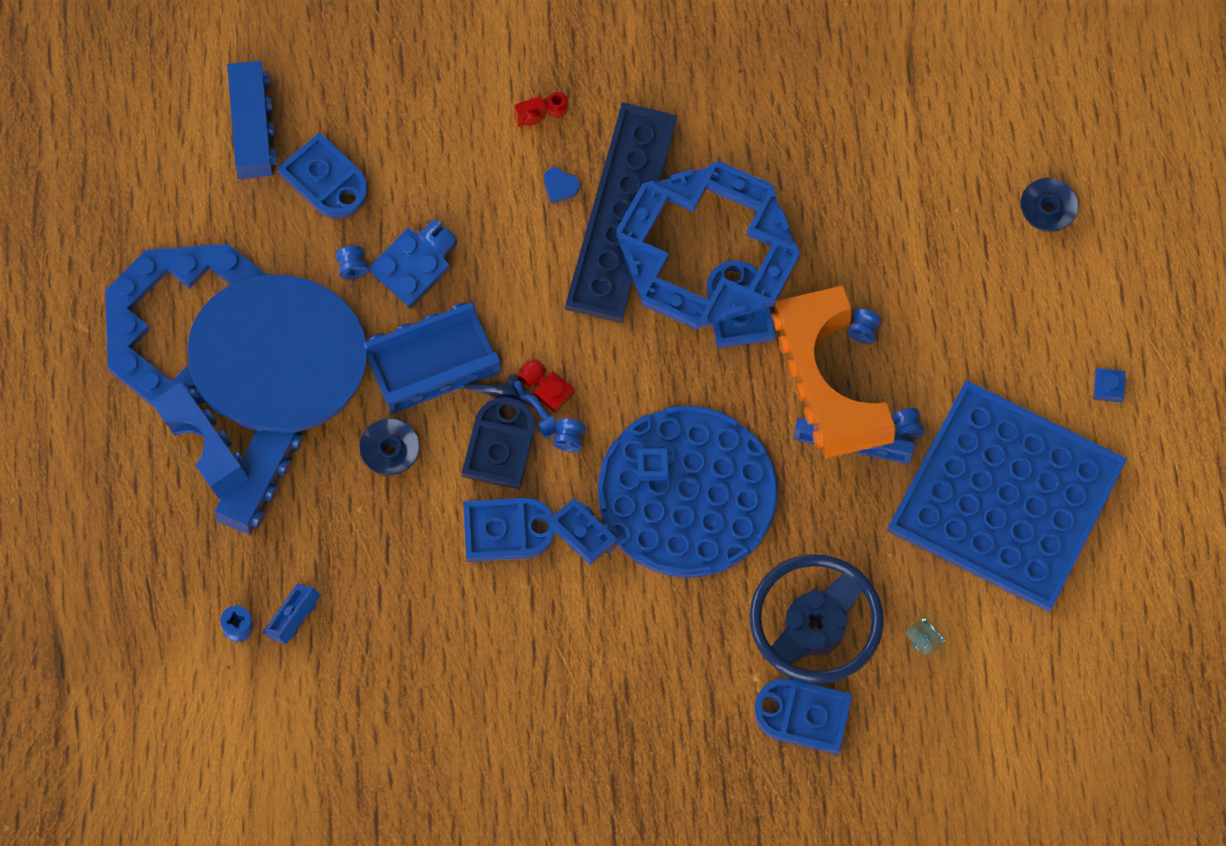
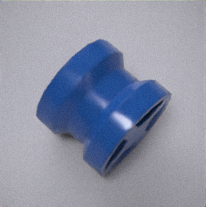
[335,245,368,279]
[847,309,882,344]
[892,408,925,441]
[553,418,586,452]
[220,606,253,642]

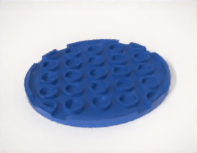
[188,275,367,433]
[598,406,777,578]

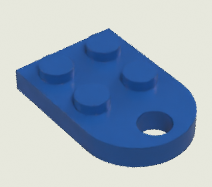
[277,132,367,218]
[706,260,775,349]
[463,498,555,562]
[754,679,852,755]

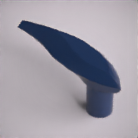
[464,375,521,399]

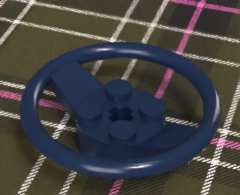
[749,554,884,683]

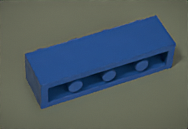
[227,61,277,179]
[214,430,304,535]

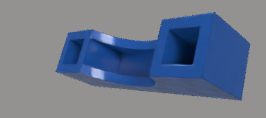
[151,381,249,499]

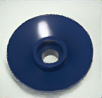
[1020,178,1078,232]
[359,419,419,476]

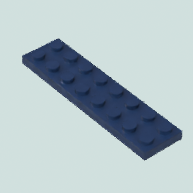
[565,103,677,323]

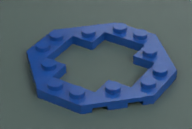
[616,161,800,329]
[105,244,267,407]

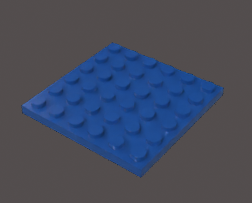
[887,380,1127,612]

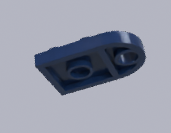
[461,397,534,490]

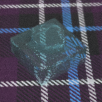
[905,619,946,655]

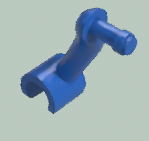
[514,381,558,438]

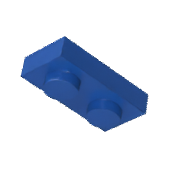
[263,584,321,644]

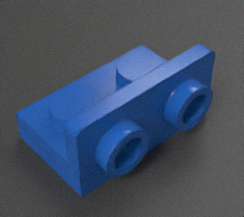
[548,498,617,565]

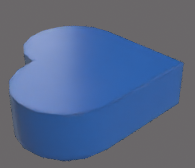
[544,168,579,204]

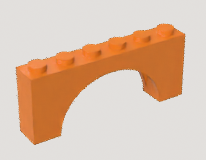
[771,285,895,459]

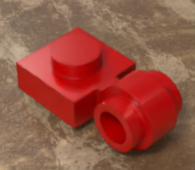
[514,92,569,127]
[517,359,575,414]

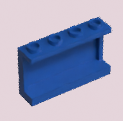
[363,302,500,415]

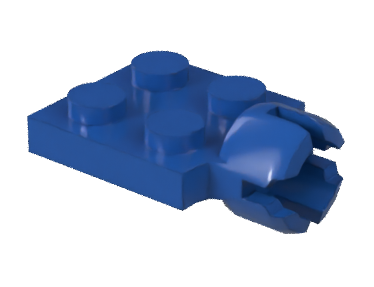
[368,219,458,309]

